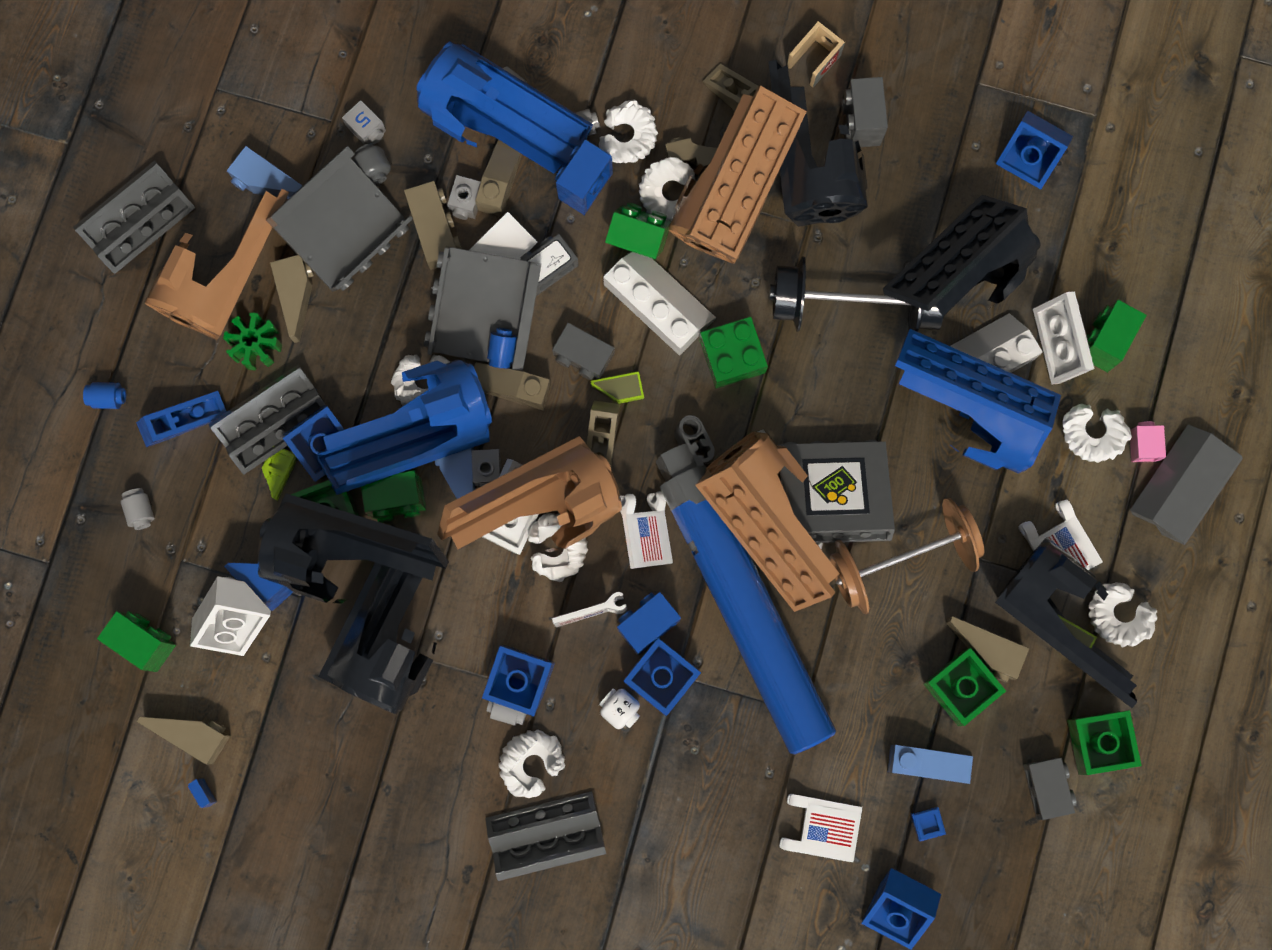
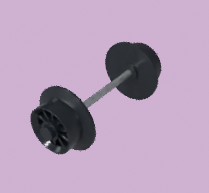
[769,256,943,332]

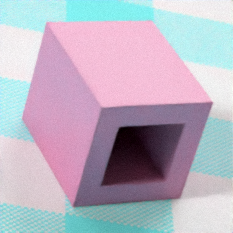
[1130,421,1166,462]

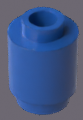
[487,328,517,369]
[83,382,126,409]

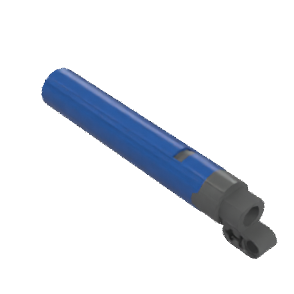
[656,415,836,754]

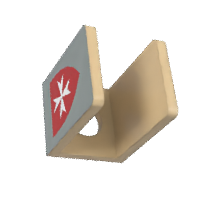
[787,21,845,87]

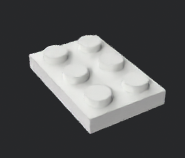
[1033,291,1094,385]
[482,459,538,555]

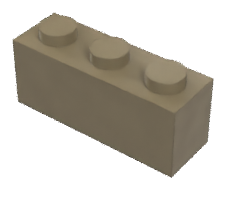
[404,181,462,270]

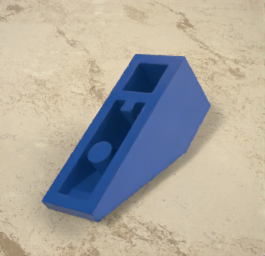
[136,391,227,447]

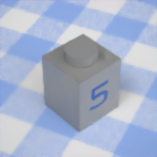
[342,100,386,145]

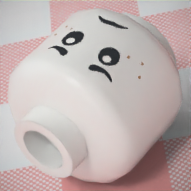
[599,688,640,729]

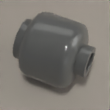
[353,144,391,185]

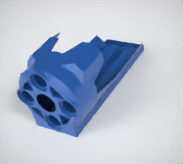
[417,41,593,174]
[895,329,1061,474]
[317,360,492,495]

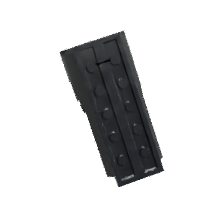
[769,60,868,227]
[883,194,1041,317]
[257,493,449,604]
[995,537,1137,708]
[318,562,437,715]

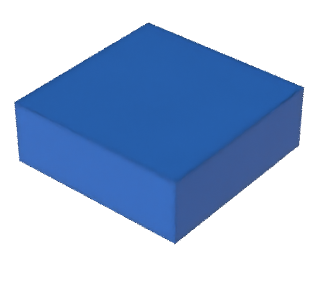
[188,778,217,808]
[911,807,946,842]

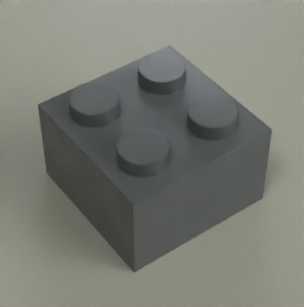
[841,77,888,147]

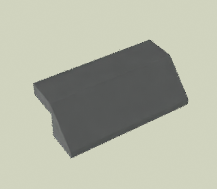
[73,161,195,274]
[209,365,327,475]
[1130,425,1243,545]
[485,791,606,881]

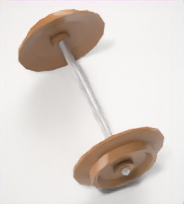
[829,498,984,614]

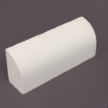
[431,212,537,289]

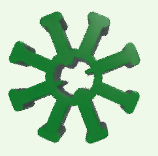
[223,313,282,371]

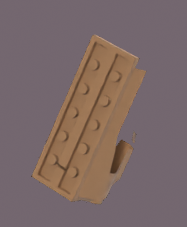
[668,86,807,264]
[144,189,289,340]
[695,431,839,612]
[437,436,622,552]

